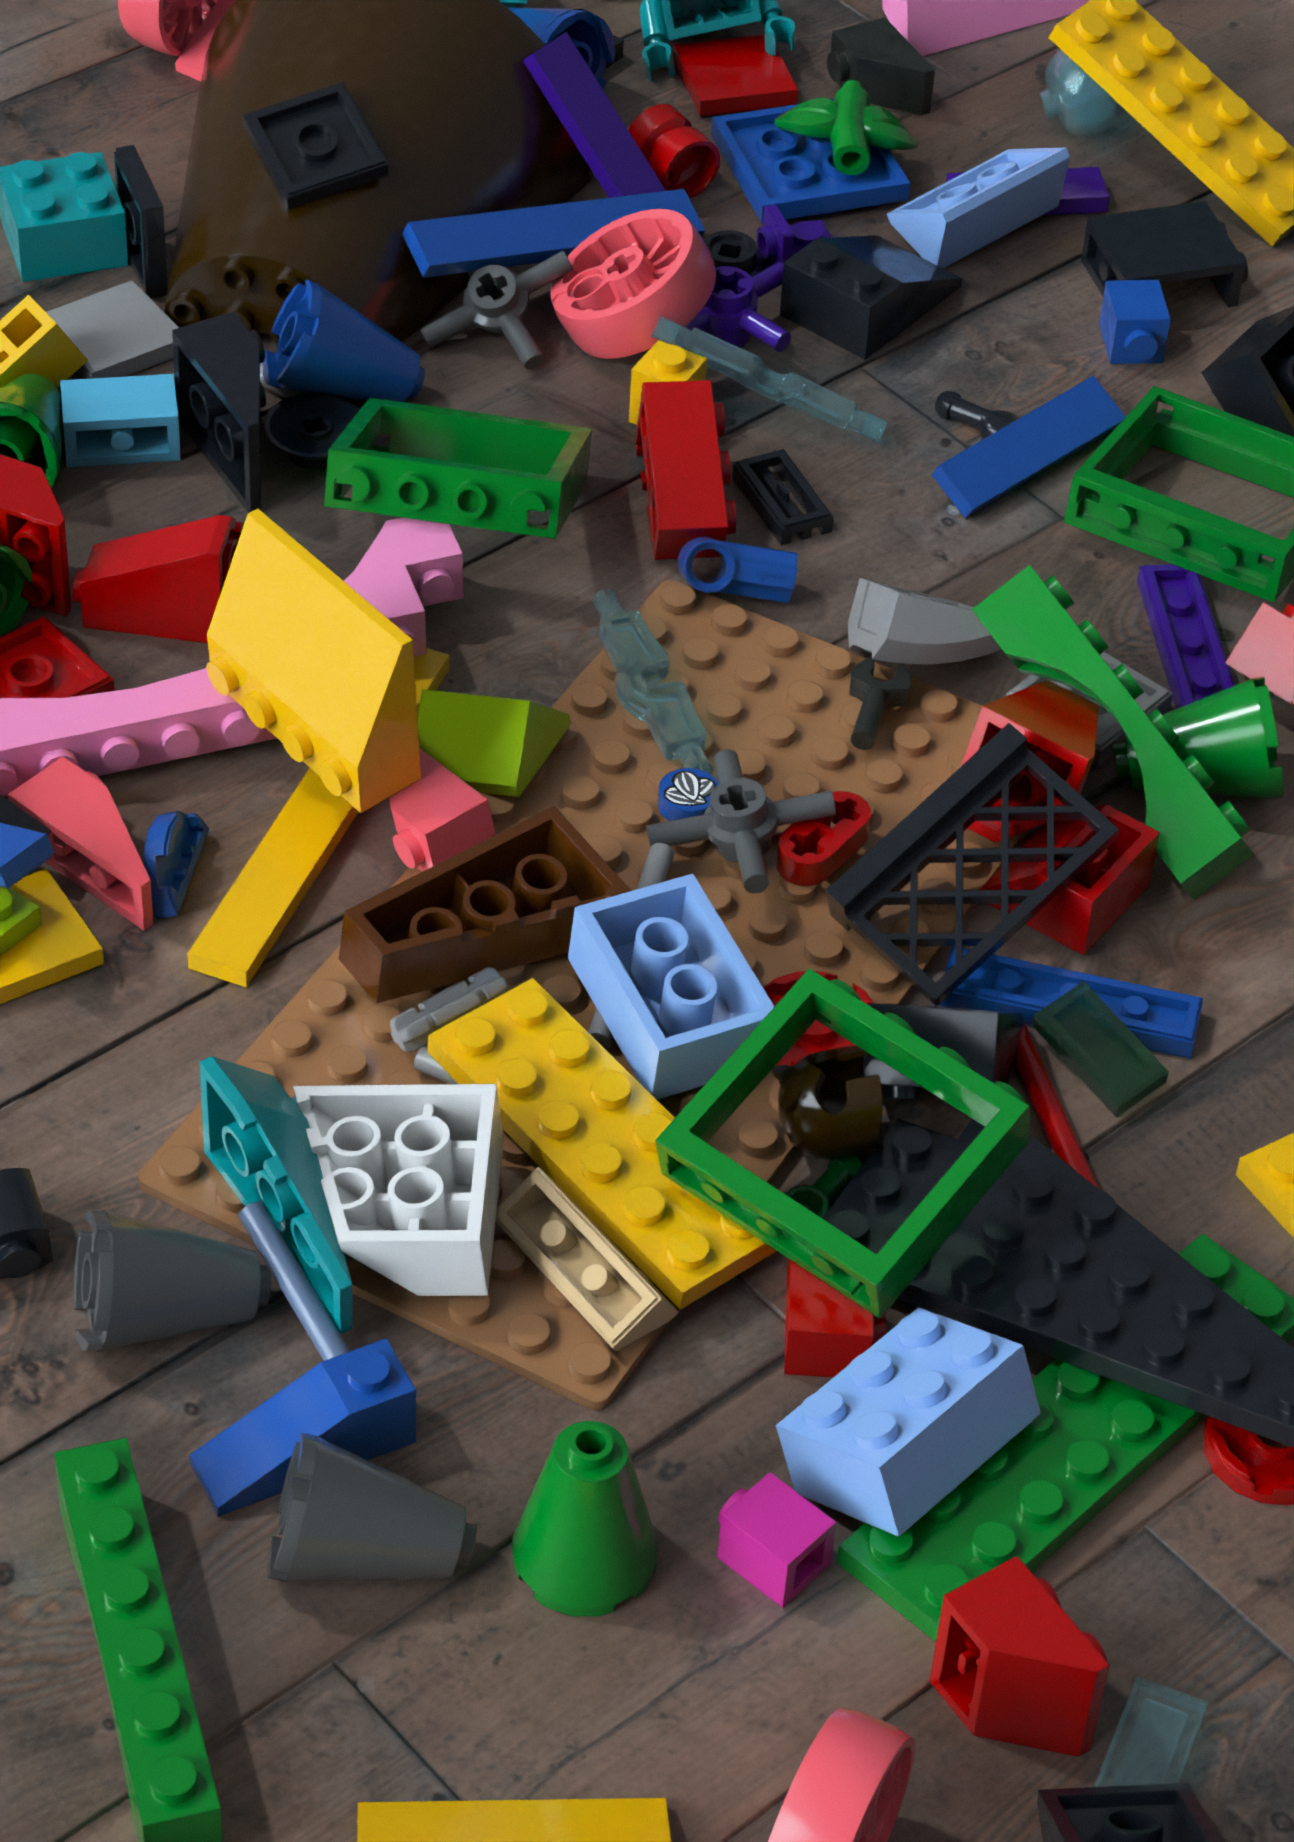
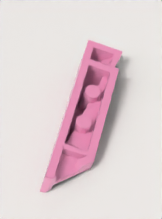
[882,0,1090,56]

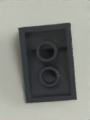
[779,235,962,360]
[172,311,266,513]

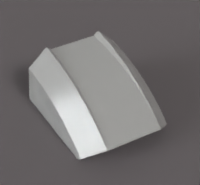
[848,578,1001,665]

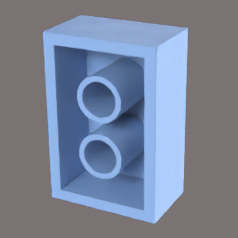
[568,873,775,1100]
[775,1307,1041,1537]

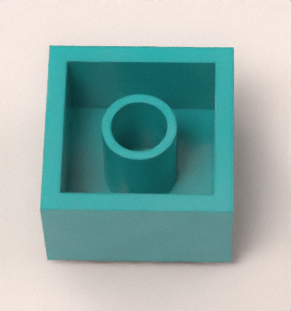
[0,152,128,282]

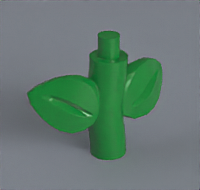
[774,80,919,175]

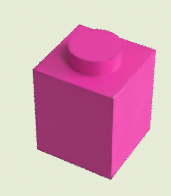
[717,1472,836,1608]

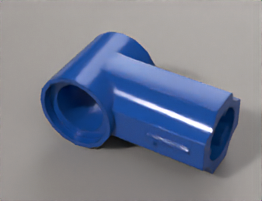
[678,536,798,603]

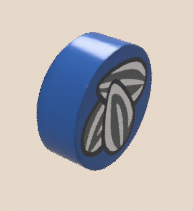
[658,768,719,821]

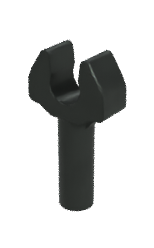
[849,657,912,750]

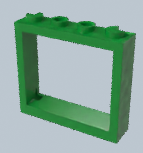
[1064,386,1294,603]
[324,398,592,539]
[655,968,1031,1319]

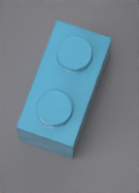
[60,374,181,468]

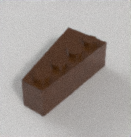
[339,806,632,1003]

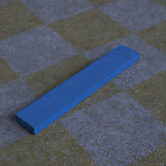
[402,189,706,278]

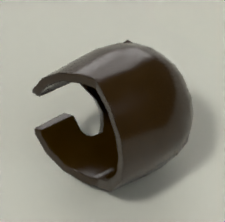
[772,1045,884,1160]

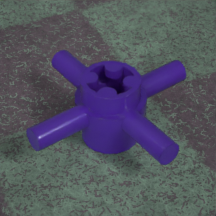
[664,262,791,352]

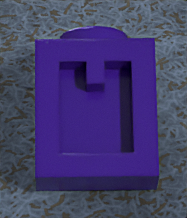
[757,205,832,265]

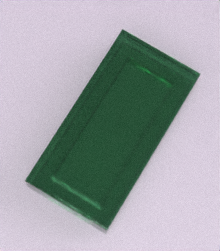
[1032,981,1169,1118]

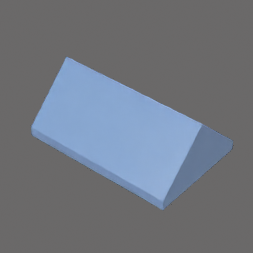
[887,147,1070,268]

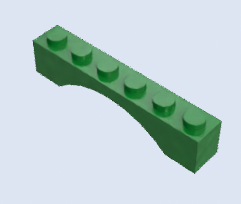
[972,565,1254,900]
[54,1437,223,1842]

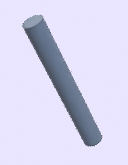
[238,1201,350,1361]

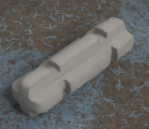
[390,967,508,1053]

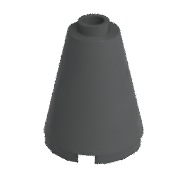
[73,1210,271,1352]
[267,1433,477,1582]

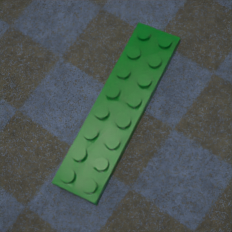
[836,1233,1294,1642]

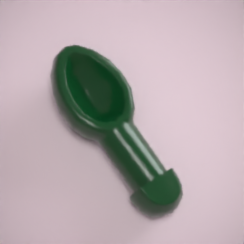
[785,1154,862,1218]

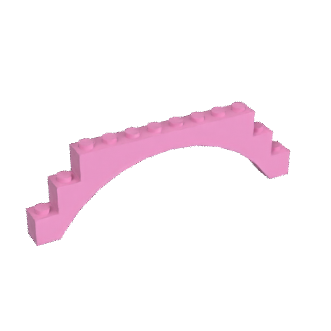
[0,517,464,796]

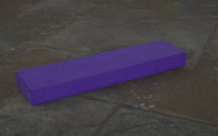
[522,32,666,198]
[1137,564,1235,709]

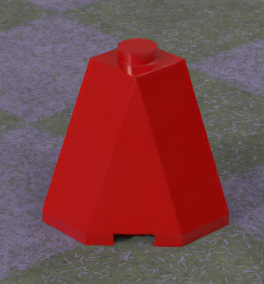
[72,515,244,643]
[961,680,1099,843]

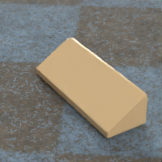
[496,1167,679,1351]

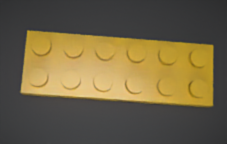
[1048,0,1294,247]
[427,978,777,1310]

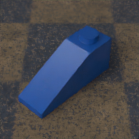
[189,1338,416,1517]

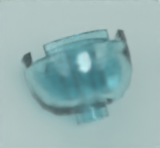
[1038,48,1129,139]

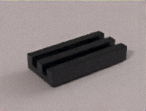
[732,449,834,546]

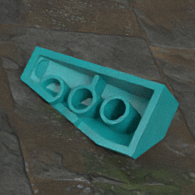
[199,1056,353,1335]

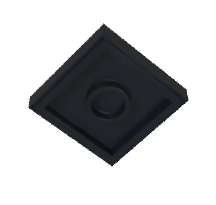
[243,82,389,210]
[114,145,168,298]

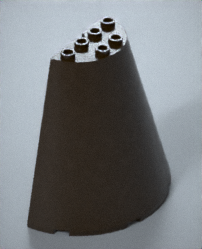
[164,0,593,345]

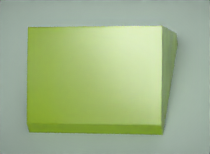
[418,689,571,797]

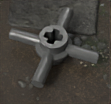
[420,251,573,369]
[646,749,836,893]

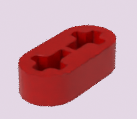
[777,791,871,886]

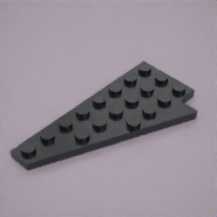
[822,1118,1294,1448]

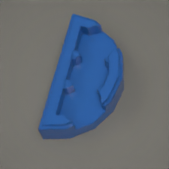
[144,811,209,918]

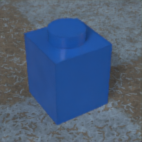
[1099,280,1171,364]

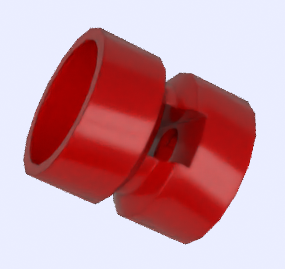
[628,104,721,199]

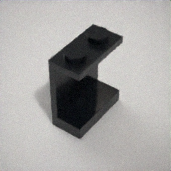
[1081,201,1248,307]

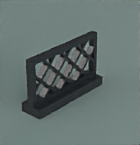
[826,723,1119,1007]

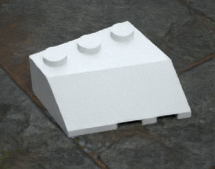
[293,1084,504,1296]

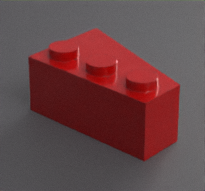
[634,380,736,560]

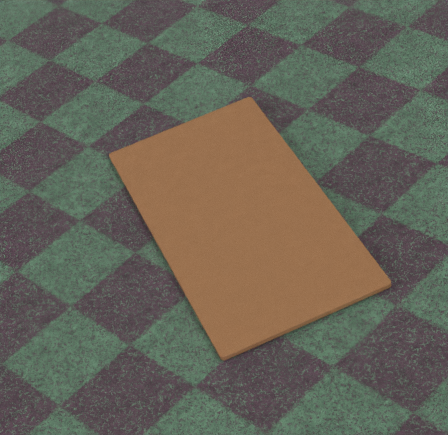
[138,580,1031,1411]

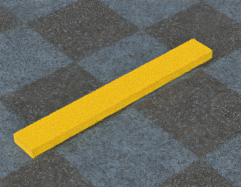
[187,648,450,988]

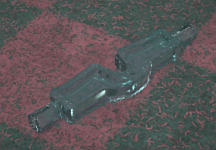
[652,315,888,443]
[593,589,714,775]

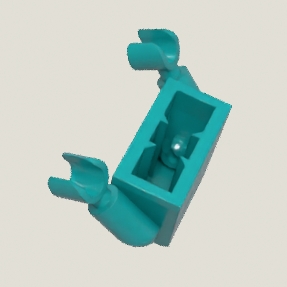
[639,0,795,81]

